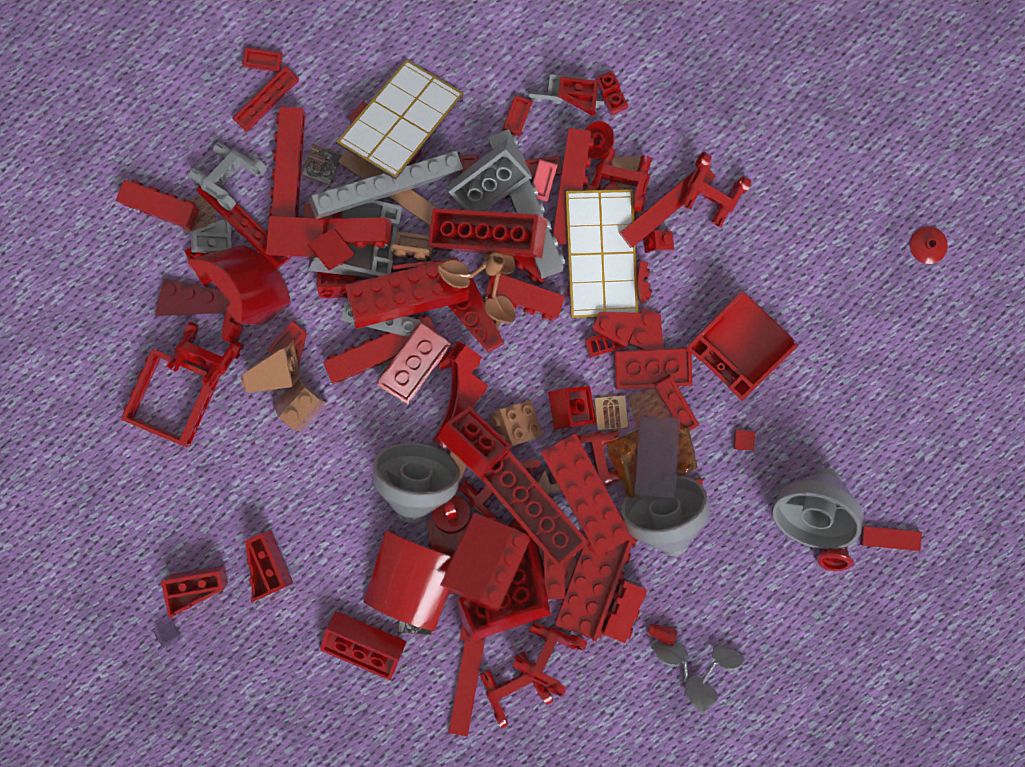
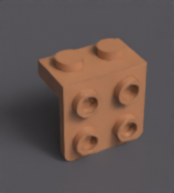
[390,231,433,262]
[489,401,542,446]

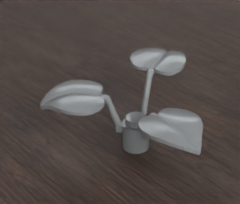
[652,642,745,714]

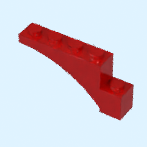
[432,341,488,449]

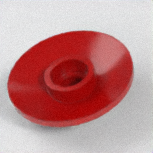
[585,121,615,159]
[910,226,948,264]

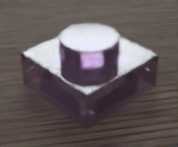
[153,621,181,648]

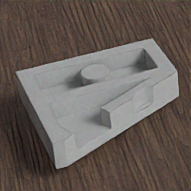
[191,219,232,253]

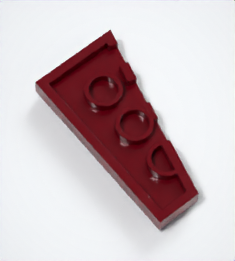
[155,279,230,316]

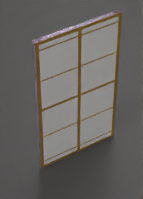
[336,59,464,180]
[565,189,638,319]

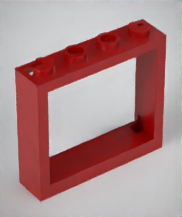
[121,349,220,447]

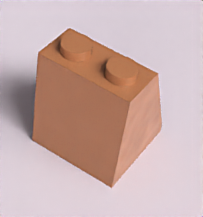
[241,340,301,393]
[273,379,327,431]

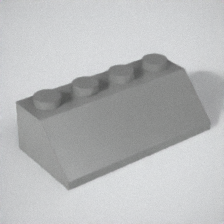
[448,139,532,211]

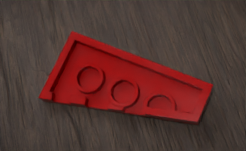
[448,278,505,353]

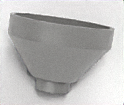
[372,443,460,523]
[773,469,864,549]
[621,476,710,556]

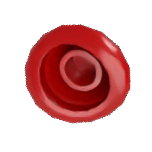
[817,547,854,572]

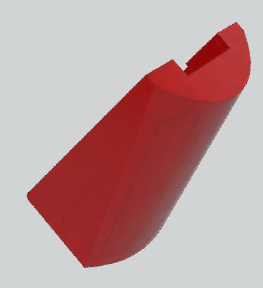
[187,245,291,325]
[686,290,798,401]
[363,529,453,631]

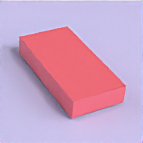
[532,159,558,201]

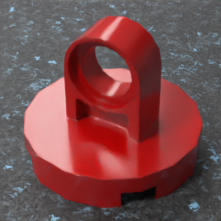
[432,495,471,534]

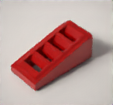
[584,335,626,358]

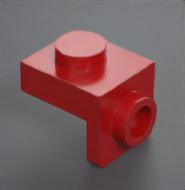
[643,231,674,253]

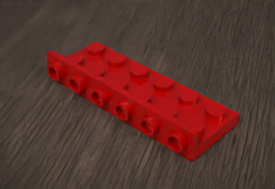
[554,537,637,641]

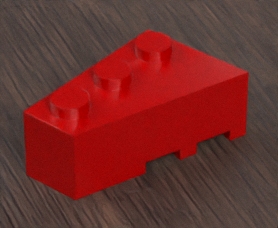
[161,565,228,619]

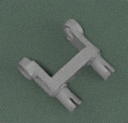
[188,142,267,211]

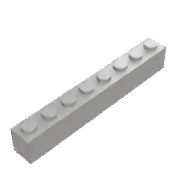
[488,129,565,279]
[309,151,463,219]

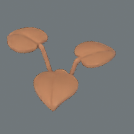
[438,253,515,323]

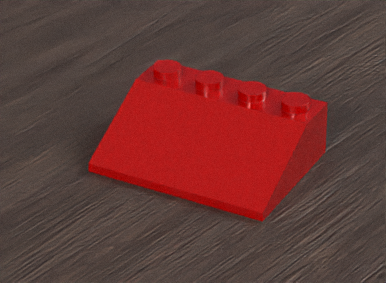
[440,513,531,612]
[485,535,551,625]

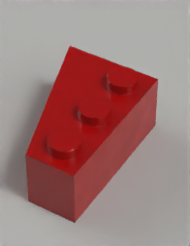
[245,530,293,603]
[603,578,647,643]

